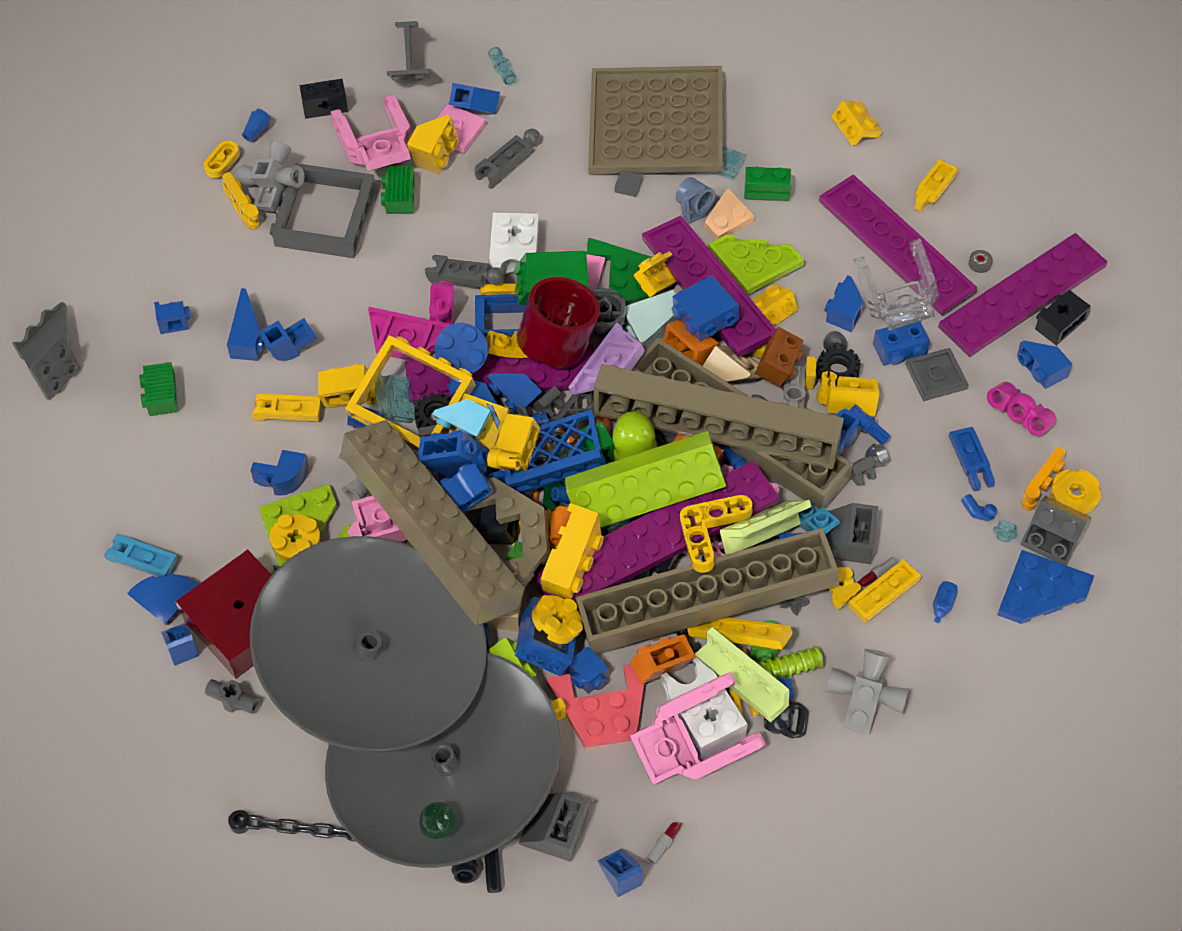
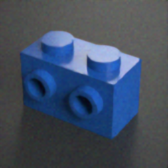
[873,318,930,366]

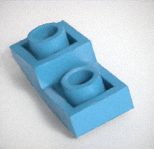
[798,502,840,534]

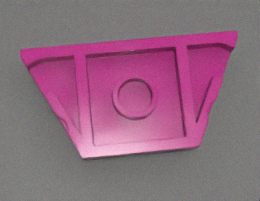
[368,306,451,361]

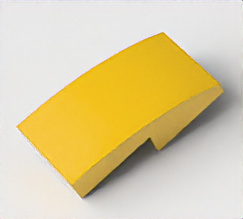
[486,330,528,358]

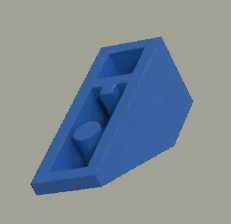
[227,288,265,361]

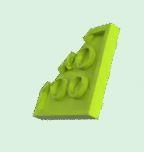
[708,234,804,295]
[258,484,337,567]

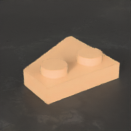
[704,188,755,240]

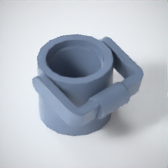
[676,177,715,223]

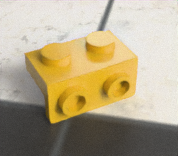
[831,100,883,146]
[633,251,676,298]
[751,284,798,326]

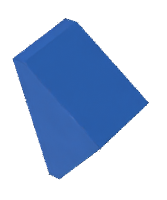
[161,623,199,666]
[598,849,642,897]

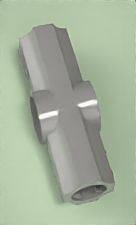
[782,365,805,409]

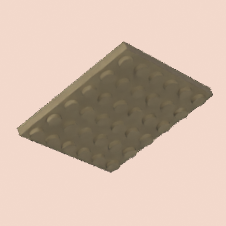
[588,66,723,174]

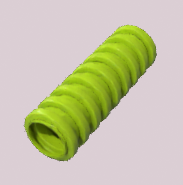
[758,646,824,679]

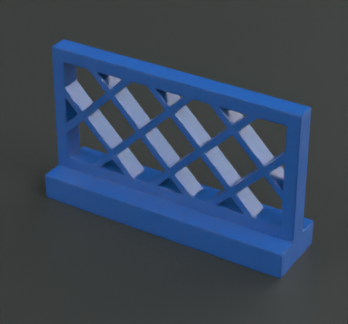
[504,409,606,493]

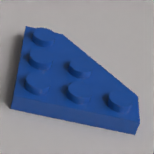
[997,550,1094,624]

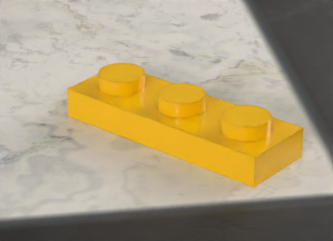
[848,559,921,624]

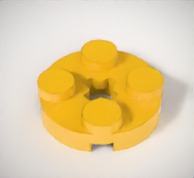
[1050,469,1101,514]
[269,514,321,561]
[532,595,583,644]

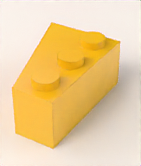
[541,503,604,599]

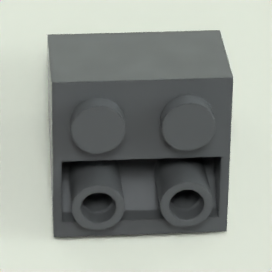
[1020,496,1091,566]
[825,503,878,564]
[519,793,588,862]

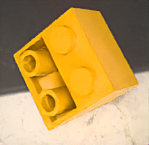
[407,115,459,175]

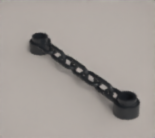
[228,810,375,842]

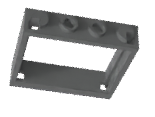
[270,163,376,258]

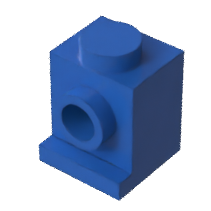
[154,301,191,334]

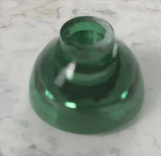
[419,802,457,839]

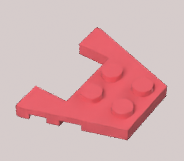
[547,664,644,748]

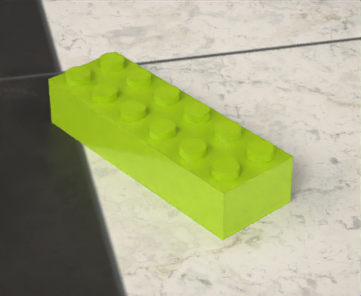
[565,431,726,528]

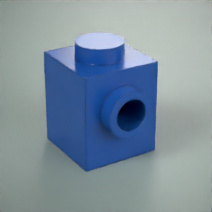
[568,647,608,694]

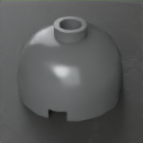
[592,288,626,336]

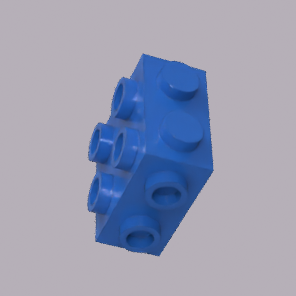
[671,276,739,341]
[418,430,489,478]

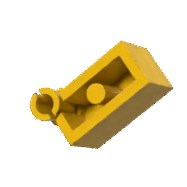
[318,364,381,408]
[816,371,880,416]
[487,413,541,472]

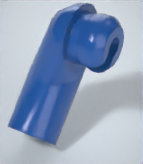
[961,494,997,521]

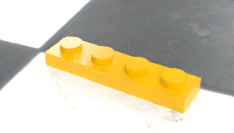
[687,617,792,650]

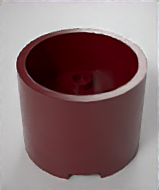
[517,277,600,369]

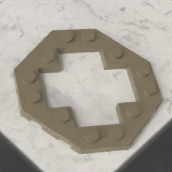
[404,477,550,588]

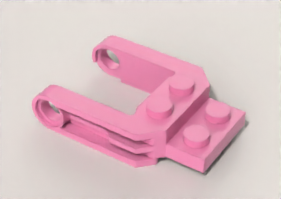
[330,94,412,171]
[348,496,407,542]
[629,672,766,785]

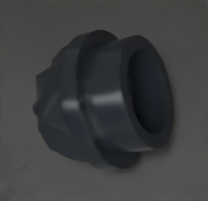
[451,859,479,884]

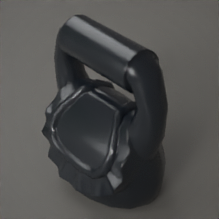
[764,701,809,739]

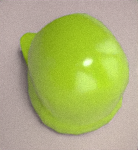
[612,411,658,461]

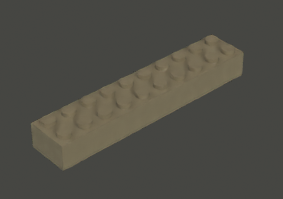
[631,338,853,509]
[594,364,844,469]
[340,420,524,626]
[576,528,839,654]

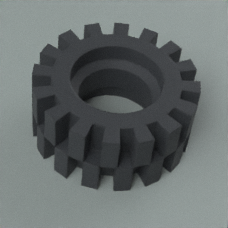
[816,345,861,387]
[414,392,451,433]

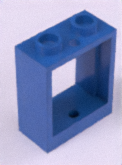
[475,294,526,337]
[514,596,576,676]

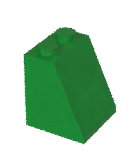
[514,251,589,306]

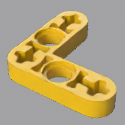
[680,495,753,573]

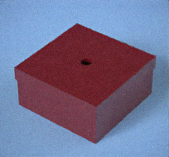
[175,549,272,679]

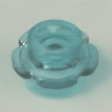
[993,520,1018,542]

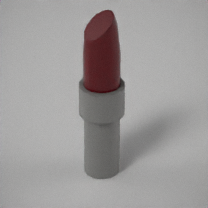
[857,557,898,587]
[646,822,682,865]

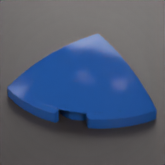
[127,574,199,625]

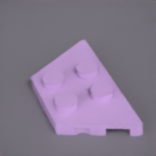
[568,323,645,395]

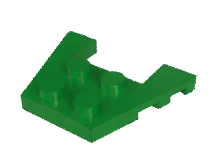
[587,238,653,306]

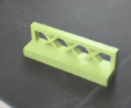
[720,500,811,555]
[695,627,789,722]

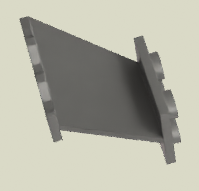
[387,21,432,80]
[12,302,81,400]

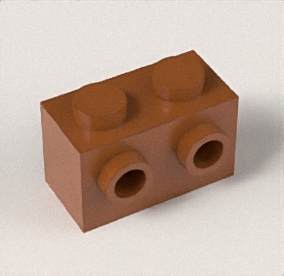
[755,327,804,387]

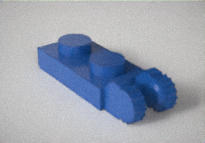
[949,426,995,491]

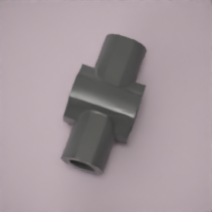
[205,679,259,714]

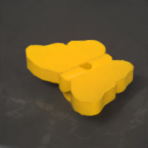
[829,567,861,609]

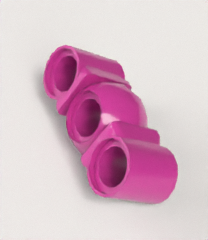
[987,381,1056,435]

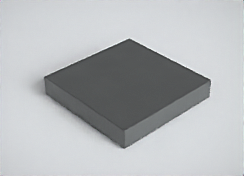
[905,348,969,402]

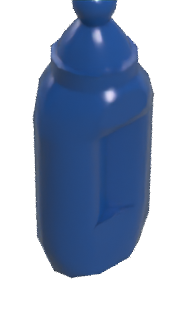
[933,581,958,623]

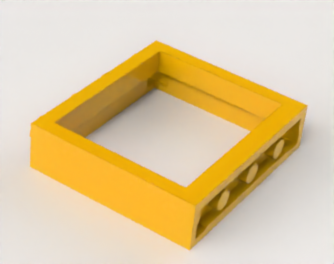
[345,335,476,452]

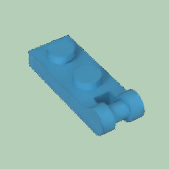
[104,534,178,577]

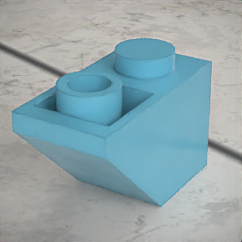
[432,399,492,439]

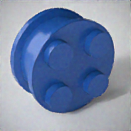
[435,323,488,374]

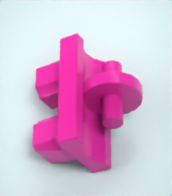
[429,281,455,324]

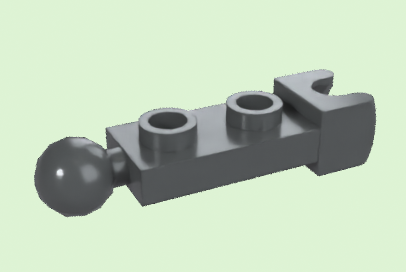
[474,128,541,189]
[425,255,505,287]

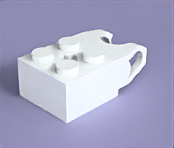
[489,213,539,275]
[660,658,747,760]

